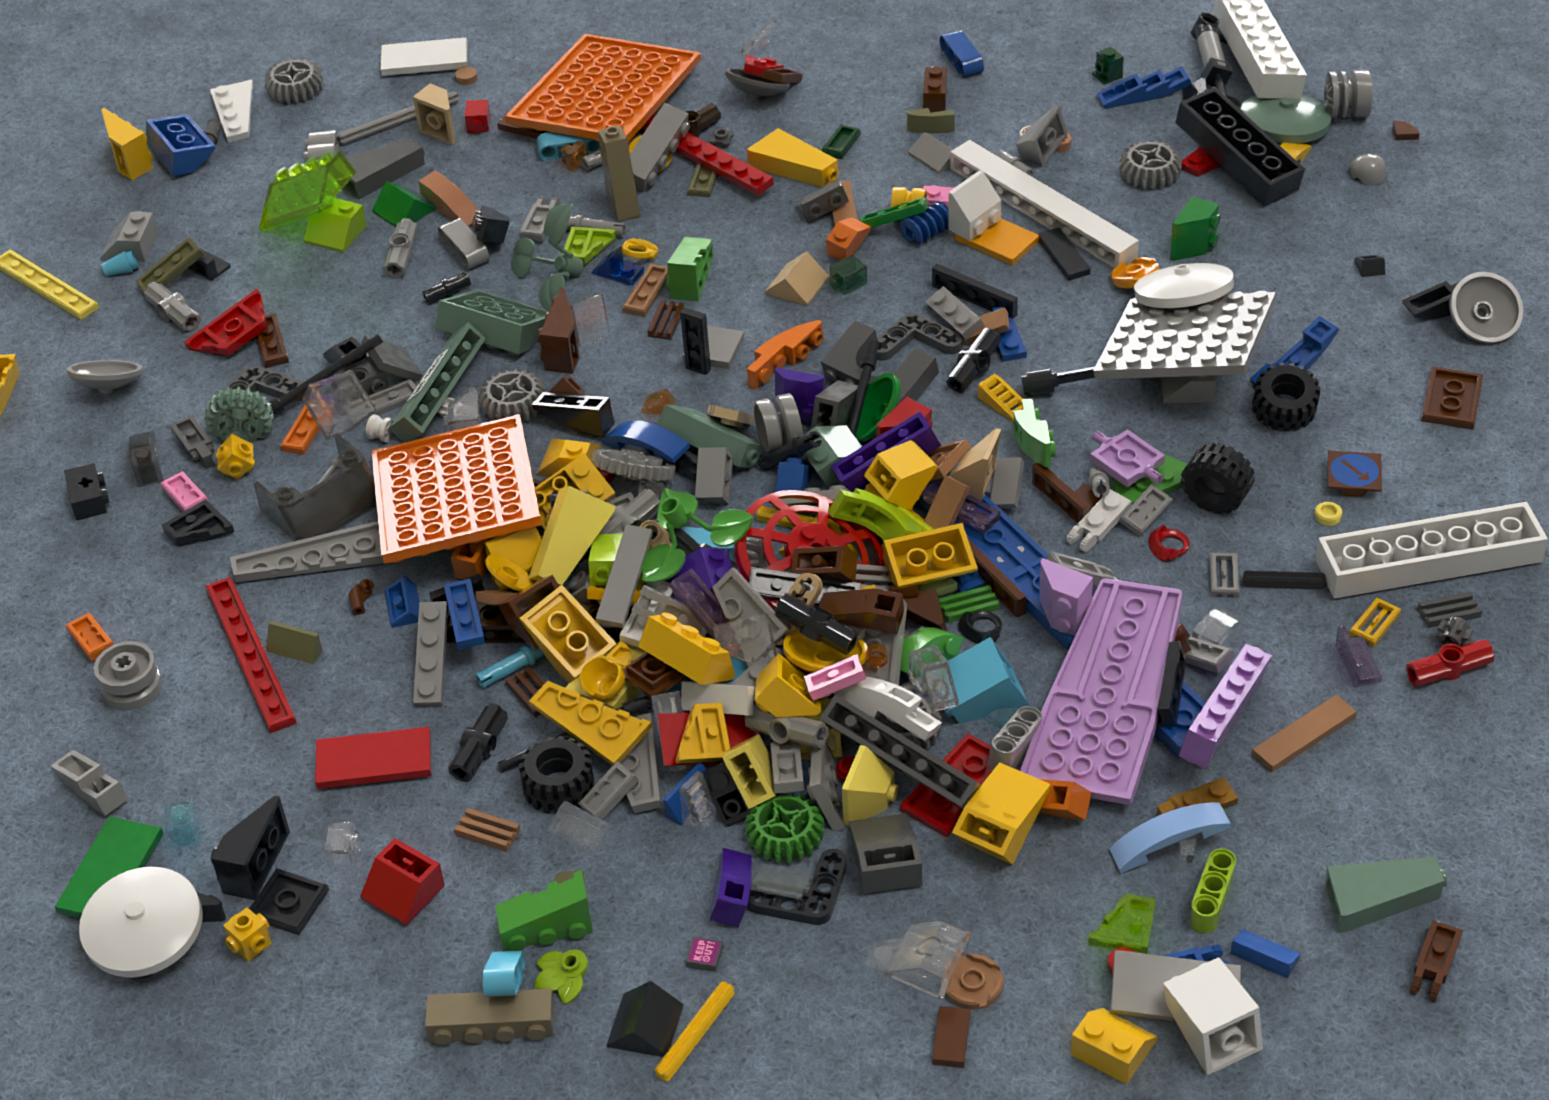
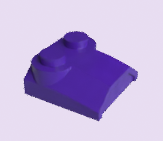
[773,367,826,423]

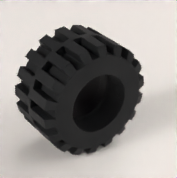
[1252,363,1320,431]
[1181,442,1255,514]
[519,736,594,814]

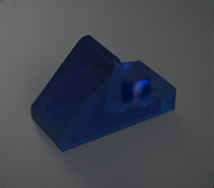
[592,246,644,286]

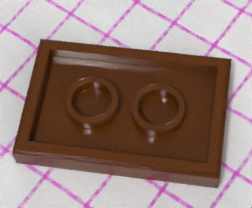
[1421,367,1483,430]

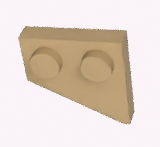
[706,405,754,428]

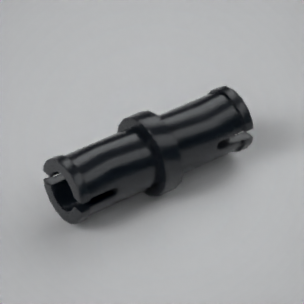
[422,271,471,305]

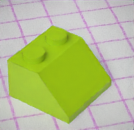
[304,195,367,253]

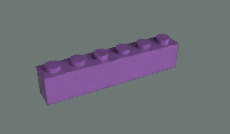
[1179,644,1272,769]

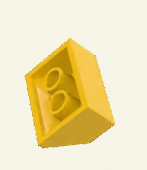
[883,523,978,589]
[638,613,736,685]

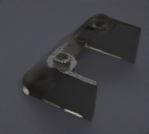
[253,434,377,541]

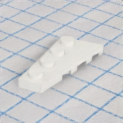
[210,80,253,143]

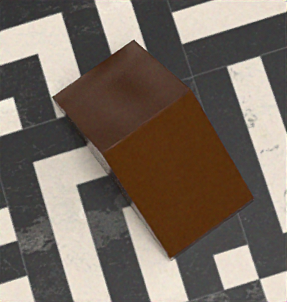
[903,589,948,632]

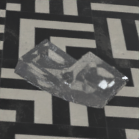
[1192,606,1244,645]

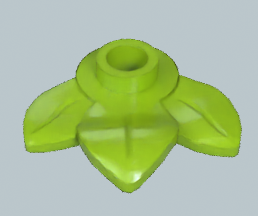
[534,949,588,1004]

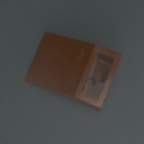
[537,287,580,374]

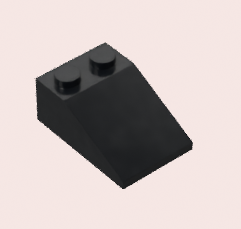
[211,796,290,900]

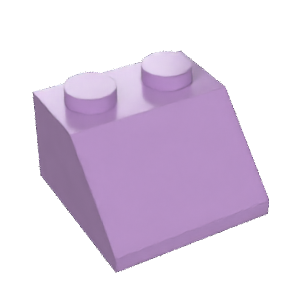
[1039,558,1093,637]

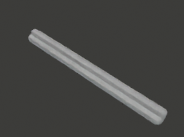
[337,91,459,145]

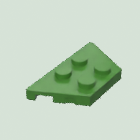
[1111,453,1187,504]

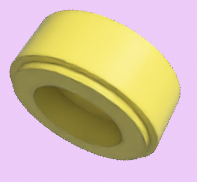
[1315,502,1342,526]

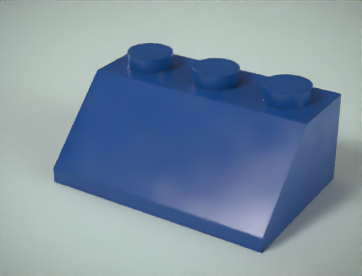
[146,114,215,176]

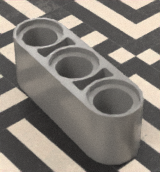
[437,218,490,270]
[987,706,1042,771]

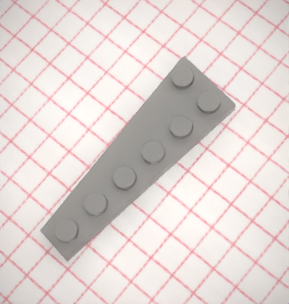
[230,521,384,582]

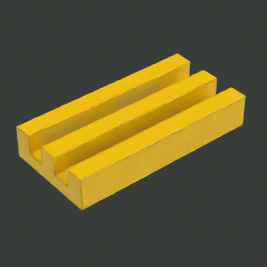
[1349,597,1401,648]

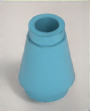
[101,250,139,277]

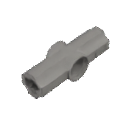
[384,219,418,278]
[144,281,201,332]
[591,489,660,546]
[745,704,829,749]

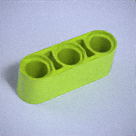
[1190,848,1236,934]

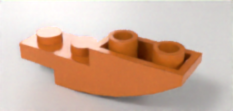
[747,320,824,389]

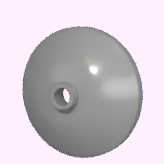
[1449,272,1524,344]
[67,360,143,393]

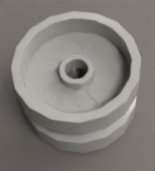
[753,393,803,454]
[93,641,163,710]

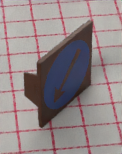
[1328,450,1382,497]

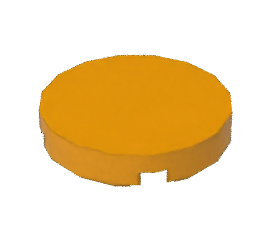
[1111,257,1159,288]

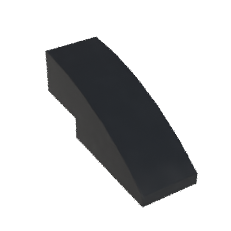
[1402,281,1459,319]

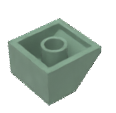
[803,426,862,488]

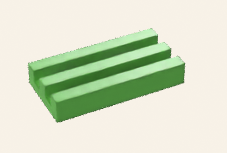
[939,585,1000,623]

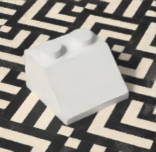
[948,170,1002,241]

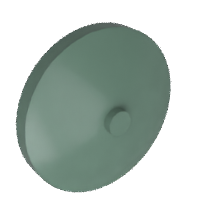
[1240,95,1331,143]

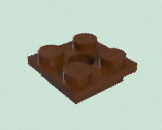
[623,652,687,700]

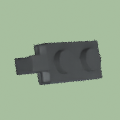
[170,415,215,469]

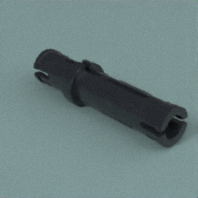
[758,431,822,471]

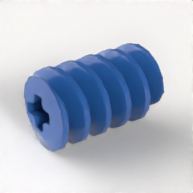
[900,201,949,244]

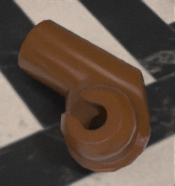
[348,579,374,616]

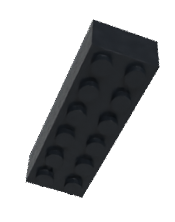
[1175,87,1305,206]

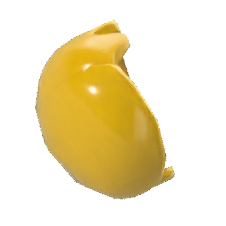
[579,655,626,700]

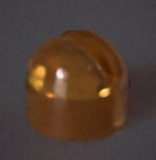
[865,643,888,668]

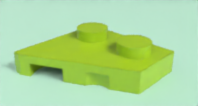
[562,227,616,265]

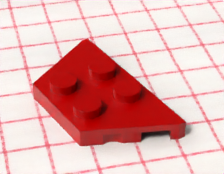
[184,289,267,355]

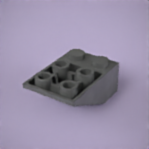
[849,813,922,894]

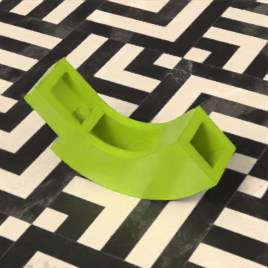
[828,488,923,540]

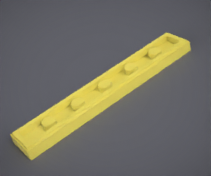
[0,250,99,320]

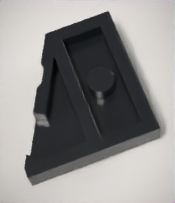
[162,499,235,545]

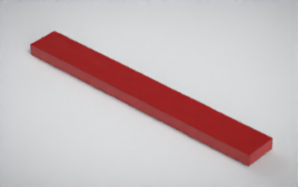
[205,577,297,733]

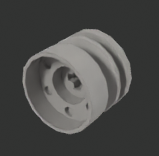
[1323,69,1373,119]

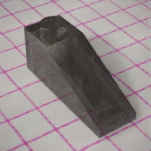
[129,431,164,487]

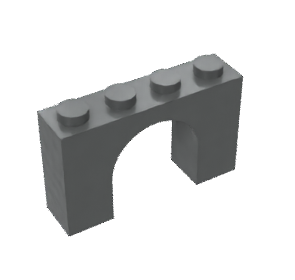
[821,320,939,402]

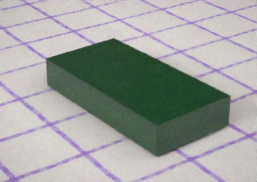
[821,124,861,159]

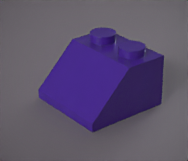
[669,548,732,610]

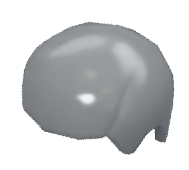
[1350,153,1387,185]

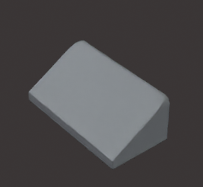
[908,132,953,174]

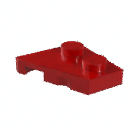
[744,55,784,77]

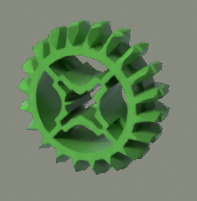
[745,793,824,864]

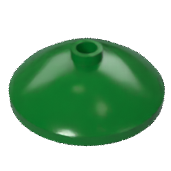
[856,373,901,443]

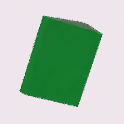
[372,181,436,227]

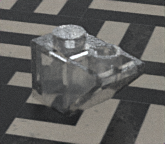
[908,645,959,712]

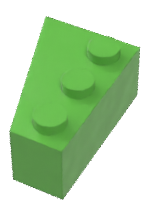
[666,237,714,301]
[495,869,593,951]

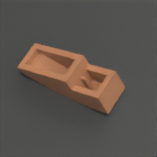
[418,170,479,227]

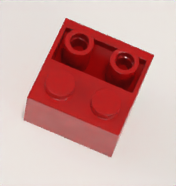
[360,838,445,926]

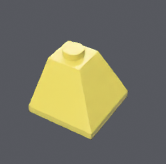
[842,745,899,826]

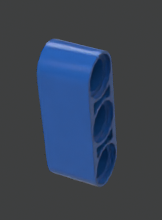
[939,30,984,77]

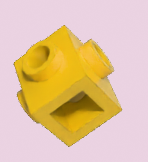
[216,434,255,479]
[223,907,272,962]

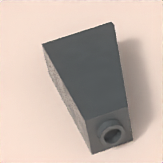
[330,138,425,199]

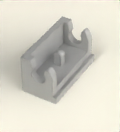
[695,447,733,504]

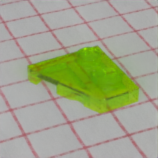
[1088,894,1156,954]

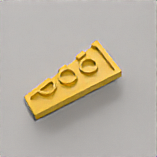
[529,681,653,766]

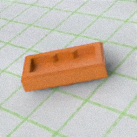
[65,613,114,662]

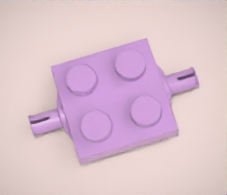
[1090,429,1165,487]

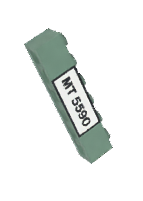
[388,322,486,443]

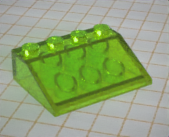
[259,150,356,232]

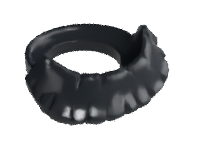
[958,611,1002,644]

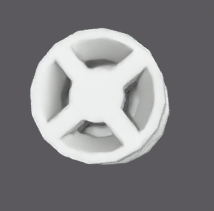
[366,415,394,443]

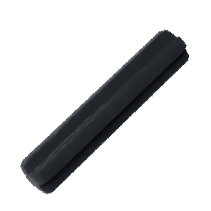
[1243,570,1325,589]

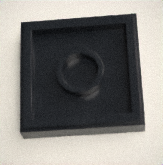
[249,868,329,935]

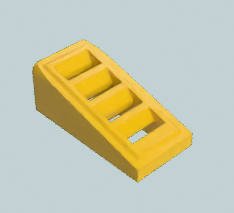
[978,374,1023,423]

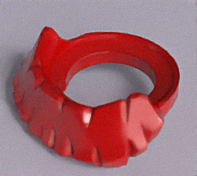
[1149,524,1190,562]

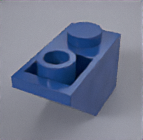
[775,458,813,492]

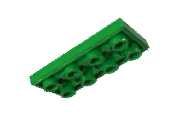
[55,816,163,918]

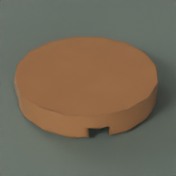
[942,953,1004,1010]

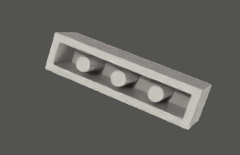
[630,103,690,191]

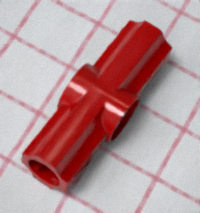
[1406,639,1495,686]

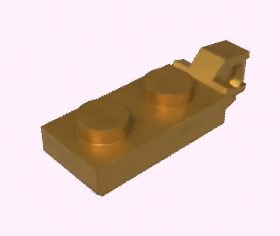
[1156,777,1238,817]

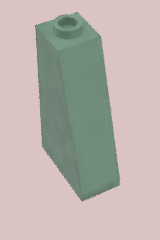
[657,404,762,468]
[1325,857,1447,933]

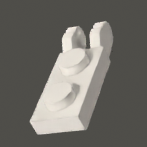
[1066,489,1132,552]

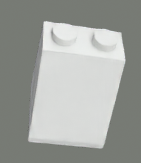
[1163,957,1263,1075]

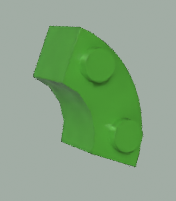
[900,627,964,680]

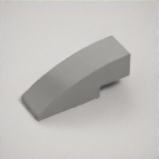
[50,750,128,816]

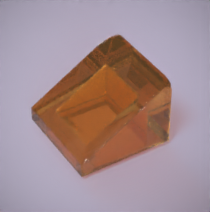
[641,388,676,415]

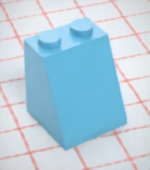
[932,637,1030,724]

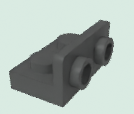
[796,181,849,223]

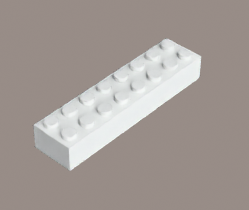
[1212,0,1307,99]
[1315,502,1548,599]

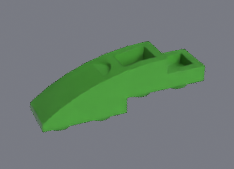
[1014,399,1055,467]

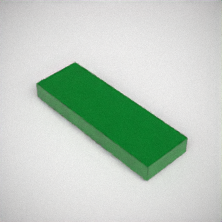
[859,197,930,228]

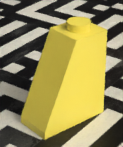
[722,734,775,809]

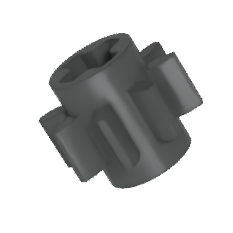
[1435,616,1473,646]

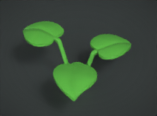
[642,488,754,583]

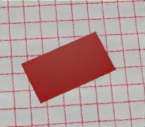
[657,713,754,766]

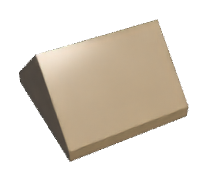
[765,251,829,306]

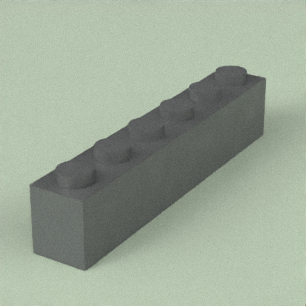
[819,694,981,810]

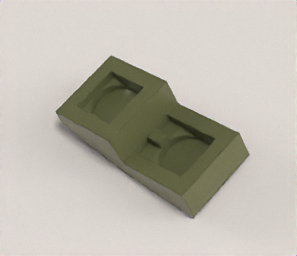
[907,108,955,133]

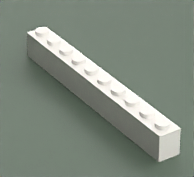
[950,140,1139,268]

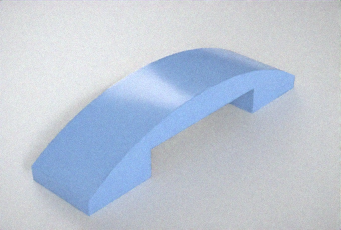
[1109,803,1231,873]

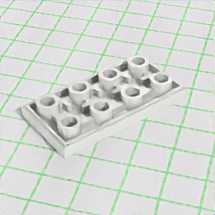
[381,37,467,76]

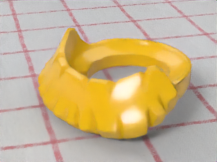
[621,238,658,262]

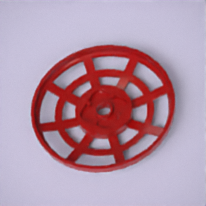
[734,490,888,612]

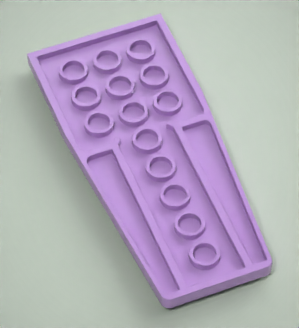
[1020,578,1183,806]

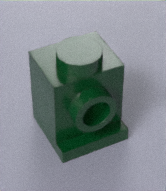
[1092,46,1124,85]

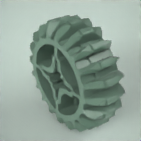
[204,386,274,442]

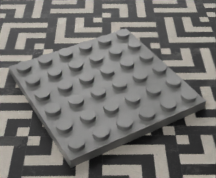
[1093,291,1277,379]

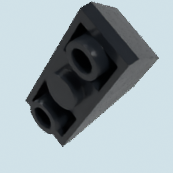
[472,205,510,243]

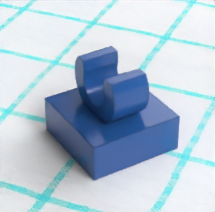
[948,571,985,593]

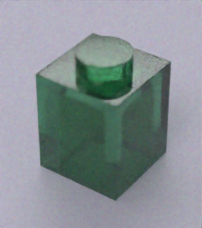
[829,255,867,295]

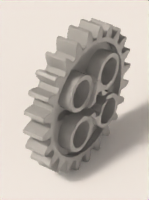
[591,449,675,481]

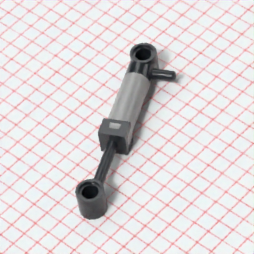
[1190,12,1242,109]

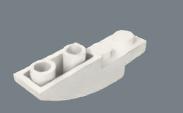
[833,677,942,741]

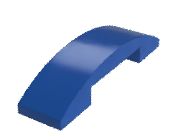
[1250,316,1339,385]
[601,420,690,463]

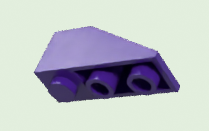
[709,848,752,928]

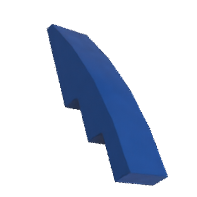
[1097,66,1192,109]

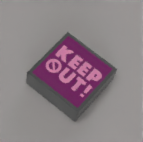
[686,937,723,972]

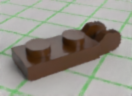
[1409,920,1463,1002]

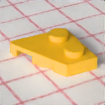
[675,703,730,764]

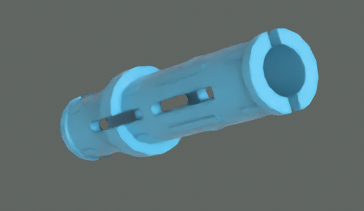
[475,645,545,689]

